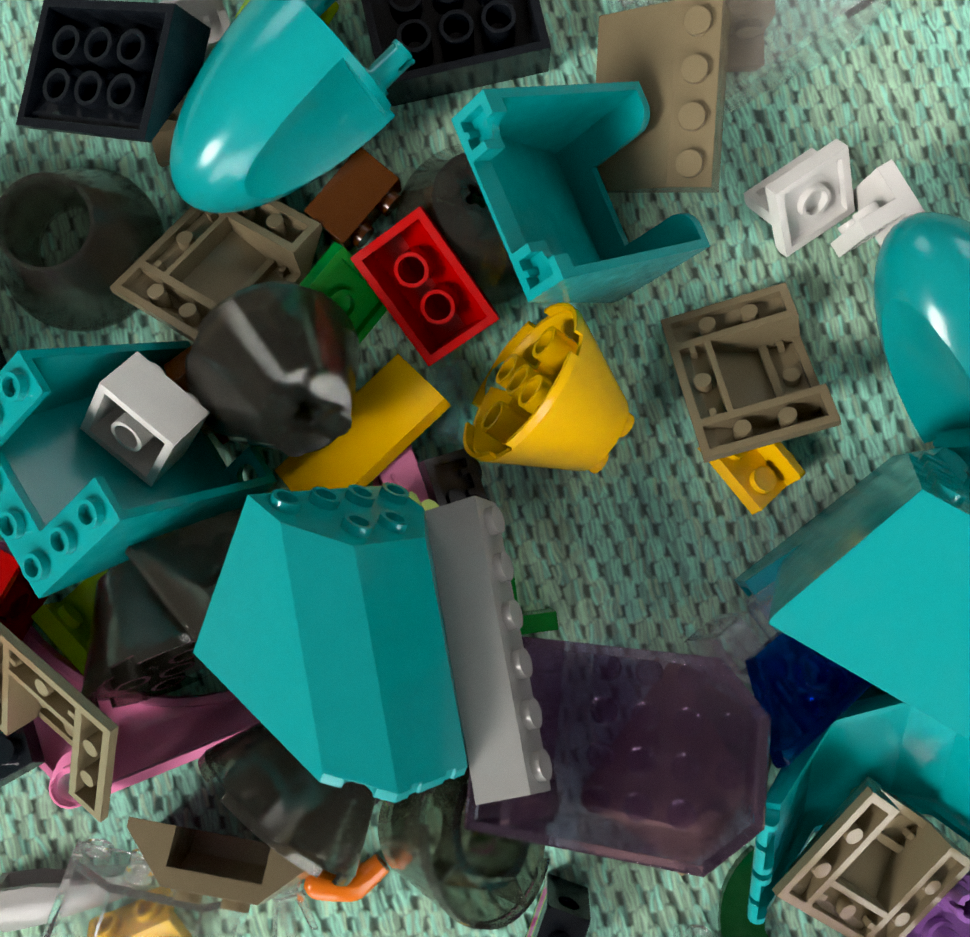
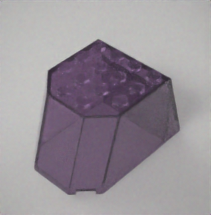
[464,636,772,877]

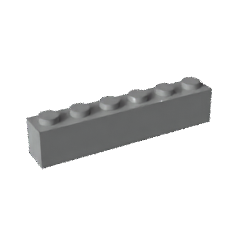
[425,496,552,805]

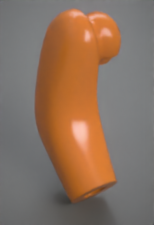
[304,854,390,902]

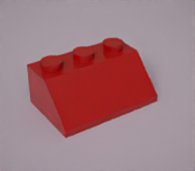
[350,205,500,367]

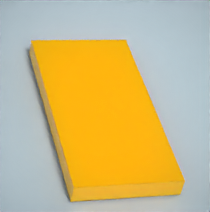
[274,354,451,491]

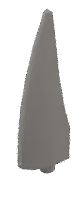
[0,867,158,933]

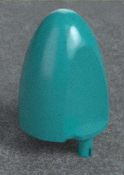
[170,0,415,214]
[874,211,970,476]

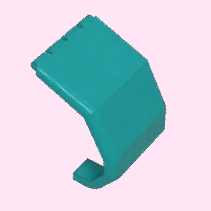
[747,693,970,925]

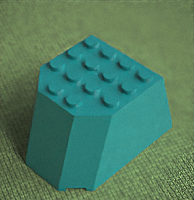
[768,452,970,741]

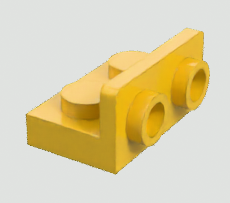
[697,442,806,515]

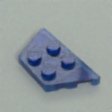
[745,630,872,769]

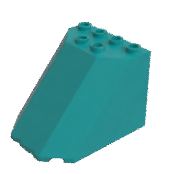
[193,482,468,803]

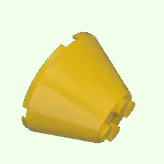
[463,303,635,474]

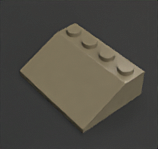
[596,0,730,193]

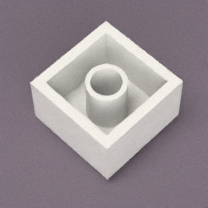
[80,351,210,487]

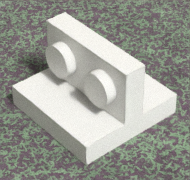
[743,138,855,258]
[830,159,925,258]

